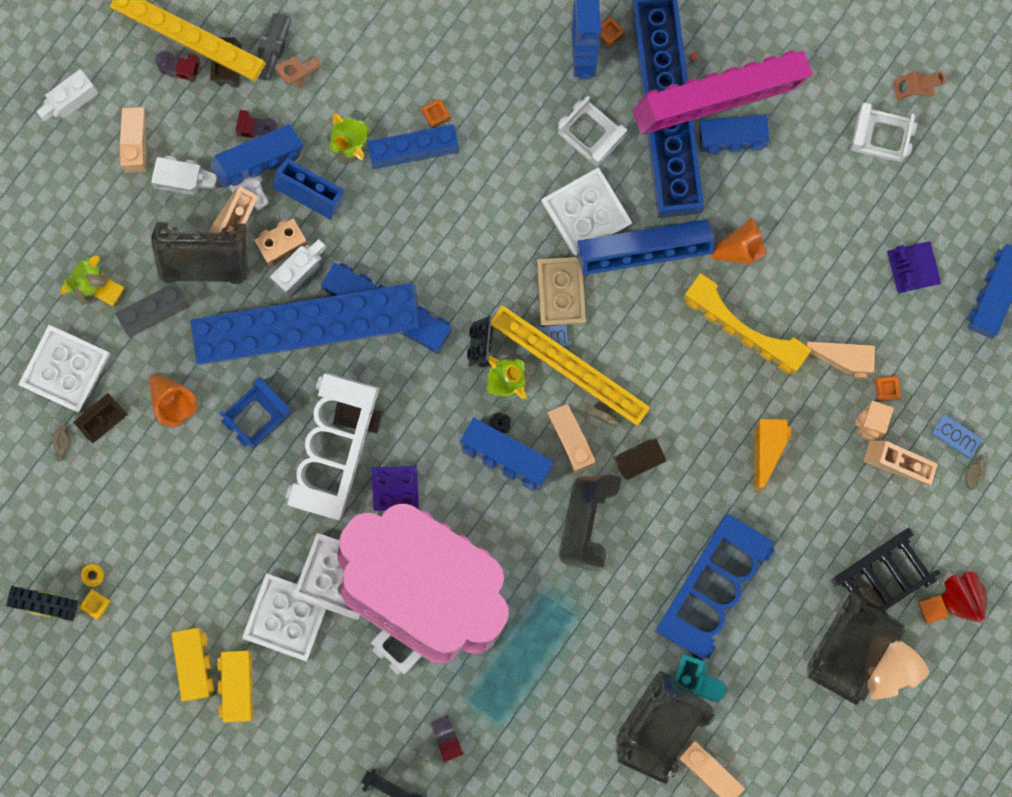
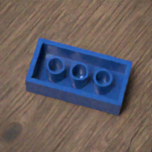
[460,417,554,492]

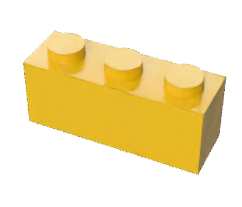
[171,628,215,702]
[217,651,254,723]

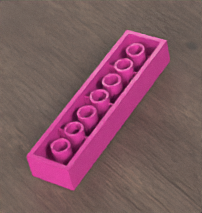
[632,50,813,135]

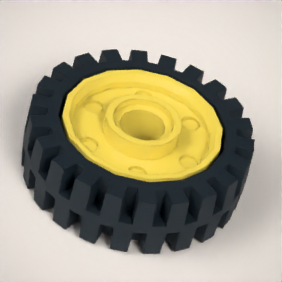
[6,586,78,621]

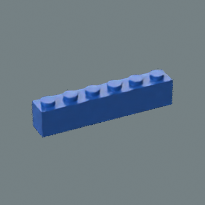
[577,219,715,275]
[321,262,452,354]

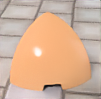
[867,635,930,700]

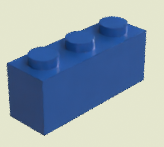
[699,115,769,154]
[273,158,345,220]

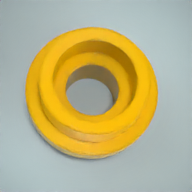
[81,564,104,587]

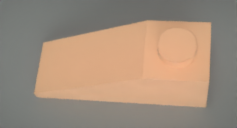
[120,107,147,173]
[202,186,258,256]
[805,342,875,379]
[547,404,596,474]
[863,440,938,485]
[677,741,745,797]

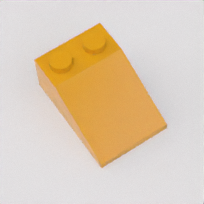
[754,419,791,493]

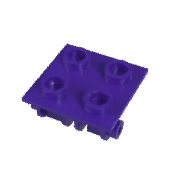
[887,241,941,294]
[371,466,419,511]

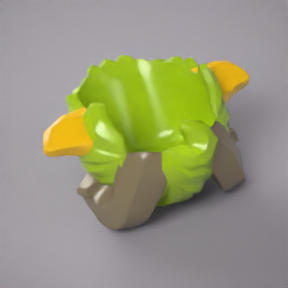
[326,113,370,164]
[61,256,109,305]
[486,356,531,399]

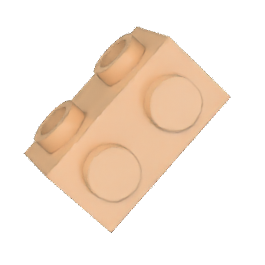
[254,218,308,267]
[855,401,894,441]

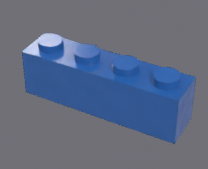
[210,124,303,188]
[367,124,459,170]
[967,244,1012,339]

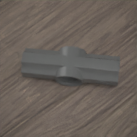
[257,13,292,81]

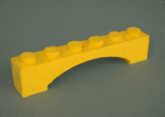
[683,273,812,375]

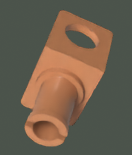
[275,56,321,88]
[894,70,946,100]

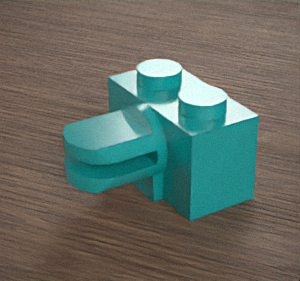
[668,654,727,707]

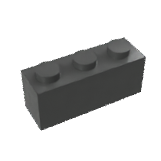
[115,282,190,338]

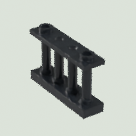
[830,527,940,626]
[361,767,427,797]

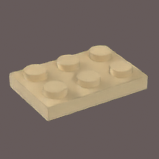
[537,257,586,327]

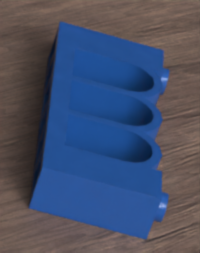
[571,0,601,80]
[654,513,775,661]

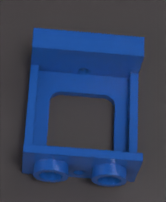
[220,377,293,449]

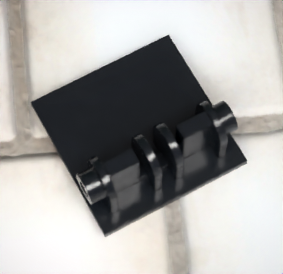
[467,316,493,367]

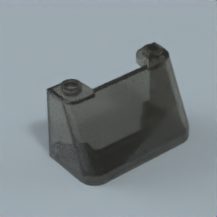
[151,222,249,284]
[559,475,622,573]
[806,591,906,706]
[616,671,715,784]

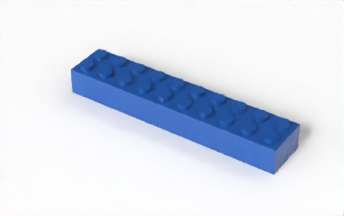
[631,0,704,218]
[190,283,422,365]

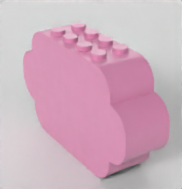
[337,504,509,664]

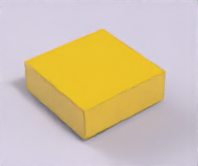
[94,279,125,308]
[79,589,112,621]

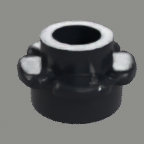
[489,413,511,433]

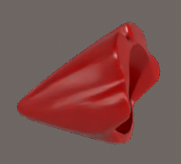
[941,571,987,622]

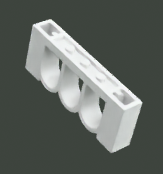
[286,373,379,521]

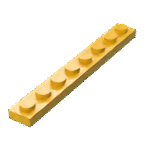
[109,0,266,82]
[491,305,650,426]

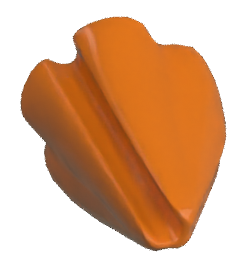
[710,218,766,265]
[149,374,198,428]

